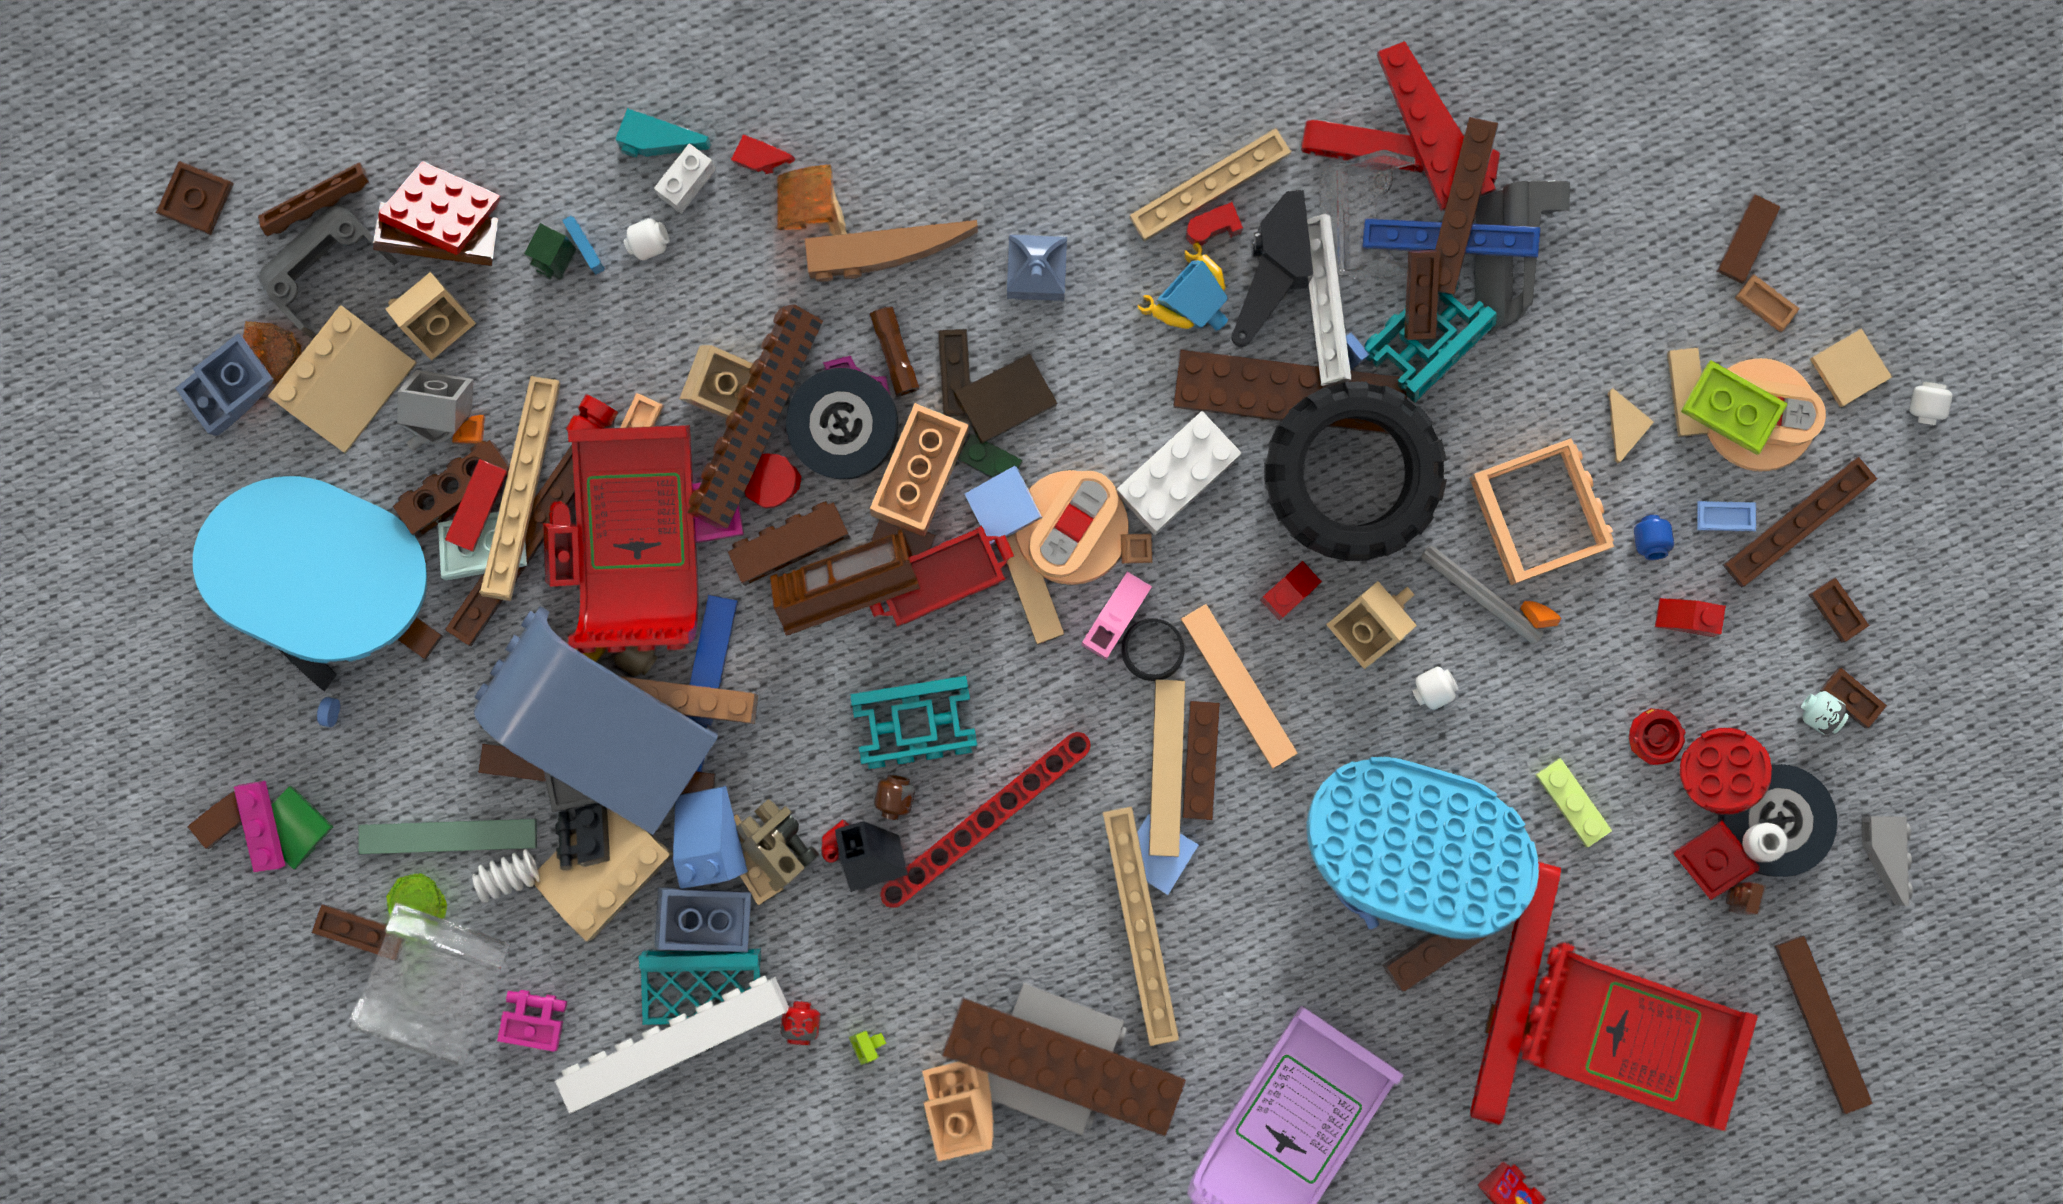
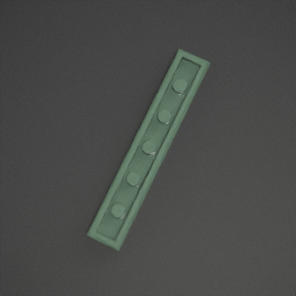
[358,819,537,854]

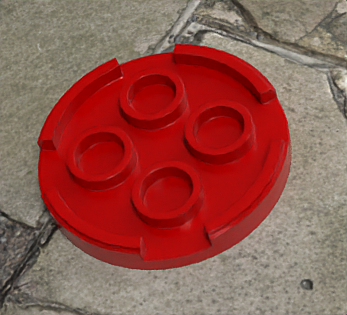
[1680,728,1772,814]

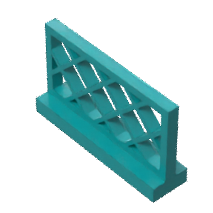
[639,948,761,1025]

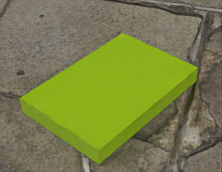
[1680,360,1788,455]

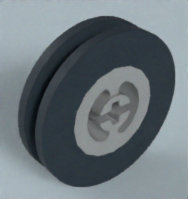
[786,368,899,480]
[1718,764,1837,877]

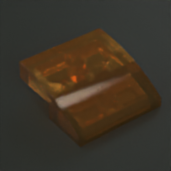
[777,164,833,230]

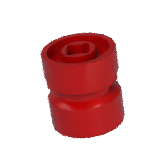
[566,394,618,431]

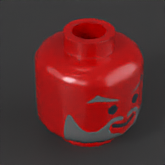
[780,1001,820,1045]

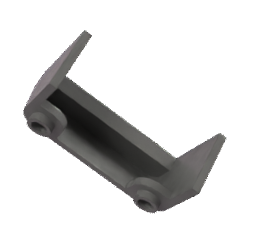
[259,205,398,339]

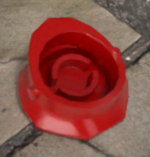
[745,453,802,509]
[1629,708,1686,765]

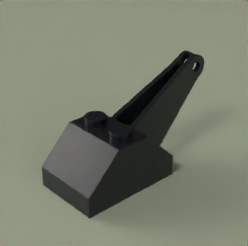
[1231,190,1313,347]

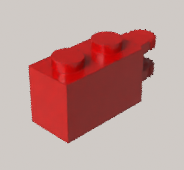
[543,500,580,586]

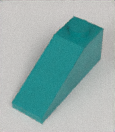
[615,108,711,157]

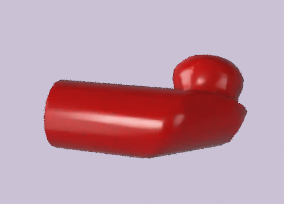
[821,819,849,863]

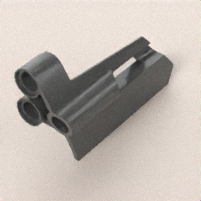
[1475,181,1570,335]

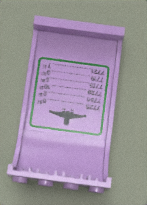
[1187,1006,1404,1204]

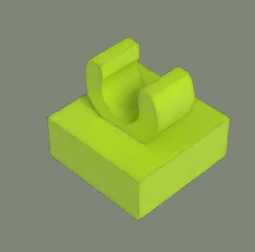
[848,1030,886,1064]

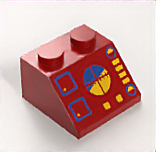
[1477,1162,1546,1204]

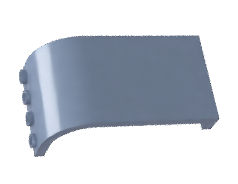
[474,606,718,835]

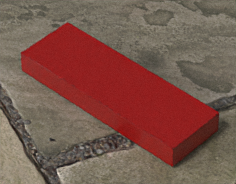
[445,459,508,552]

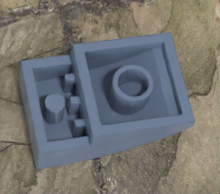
[175,333,274,436]

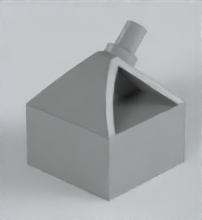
[397,370,473,450]

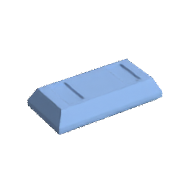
[1697,501,1756,532]

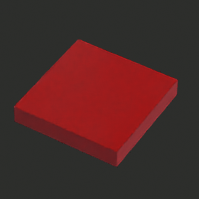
[1674,820,1760,900]

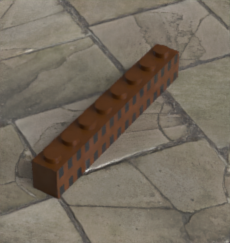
[687,304,823,528]

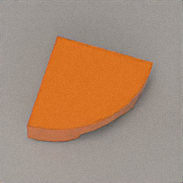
[452,415,485,444]
[1520,601,1562,628]

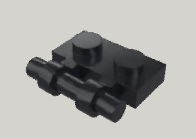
[555,803,610,870]

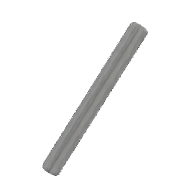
[1421,546,1543,644]

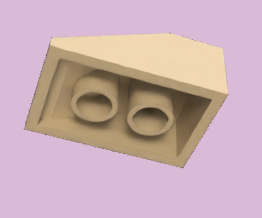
[679,345,753,418]

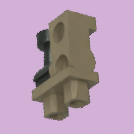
[736,799,819,892]

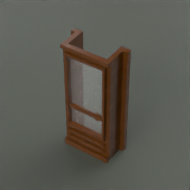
[770,528,920,636]

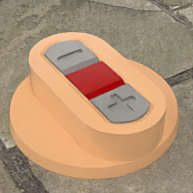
[1707,358,1826,471]
[1015,470,1129,585]

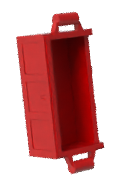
[869,526,1014,627]

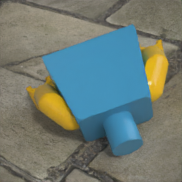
[1137,243,1228,331]

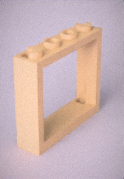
[1469,438,1614,585]

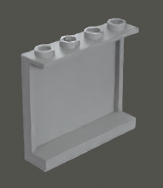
[988,982,1127,1135]

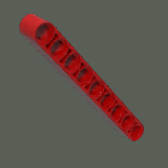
[880,732,1091,908]
[1470,861,1561,1126]

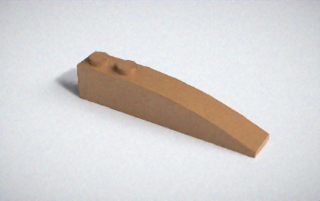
[805,220,978,282]

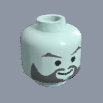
[1801,691,1848,735]

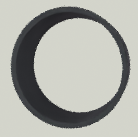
[1121,618,1185,681]
[278,649,337,692]

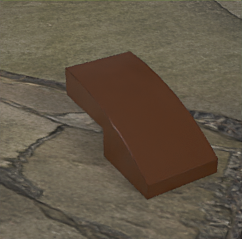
[187,791,242,849]

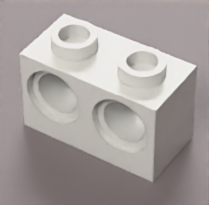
[654,143,716,214]

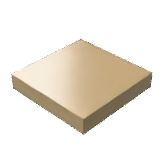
[1810,328,1892,408]

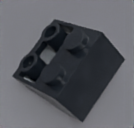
[835,821,908,892]

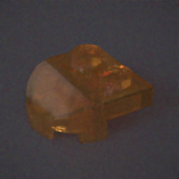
[243,321,302,385]

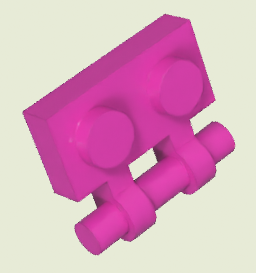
[497,990,567,1052]

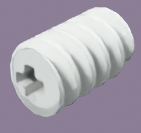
[472,849,540,903]

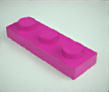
[234,780,285,872]

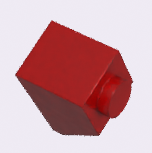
[1260,561,1322,621]
[1655,598,1726,637]

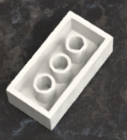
[1116,411,1242,536]

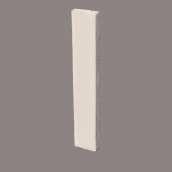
[1307,214,1351,387]

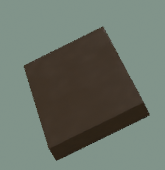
[954,354,1058,444]

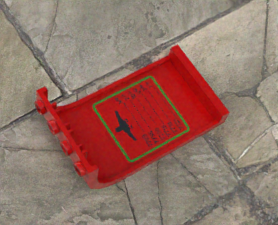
[568,425,699,653]
[1520,942,1758,1131]

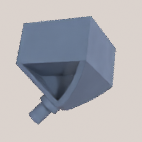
[1007,235,1067,301]

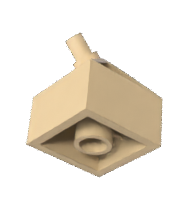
[386,272,476,361]
[1326,581,1417,669]

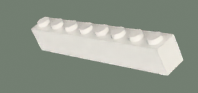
[555,976,789,1114]

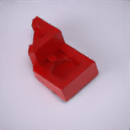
[731,134,795,175]

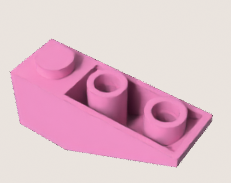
[1081,571,1152,660]

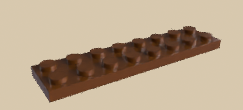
[1173,350,1407,435]
[941,997,1186,1137]

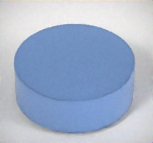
[317,697,340,727]

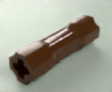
[870,306,920,397]

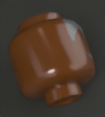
[874,774,915,820]

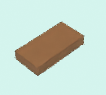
[1735,274,1800,333]

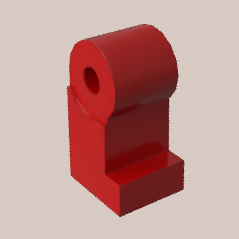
[1186,202,1243,246]

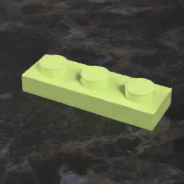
[1536,758,1612,848]

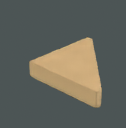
[1608,388,1654,464]

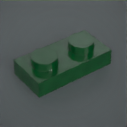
[958,433,1022,478]

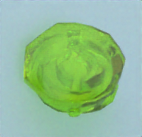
[386,873,448,930]

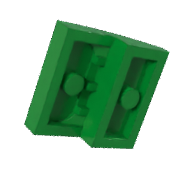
[271,786,334,870]

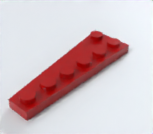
[1377,41,1496,212]

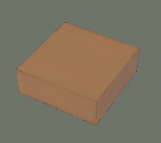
[1121,534,1153,564]

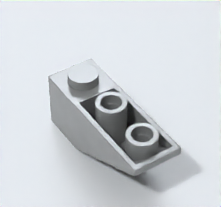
[1862,816,1913,906]

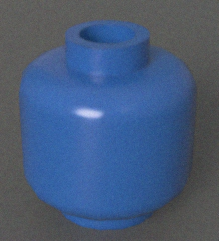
[1633,515,1674,560]

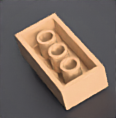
[870,403,969,537]

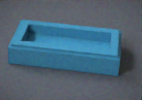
[562,216,605,275]

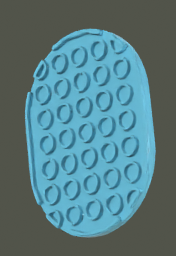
[193,476,427,663]
[1307,757,1539,939]

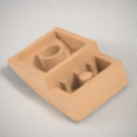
[922,1062,993,1161]

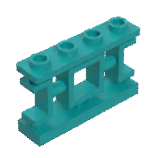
[1364,284,1497,403]
[850,676,978,769]

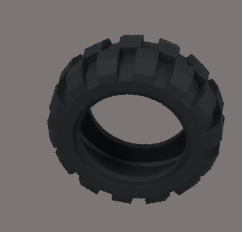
[1264,382,1447,561]

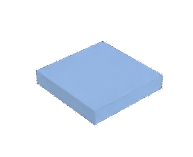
[965,466,1042,545]
[1137,814,1198,895]

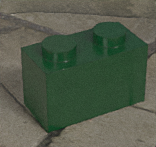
[524,223,577,280]

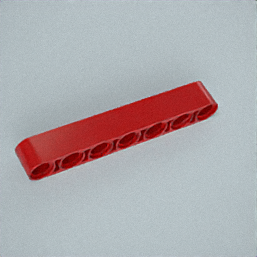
[1301,120,1500,183]

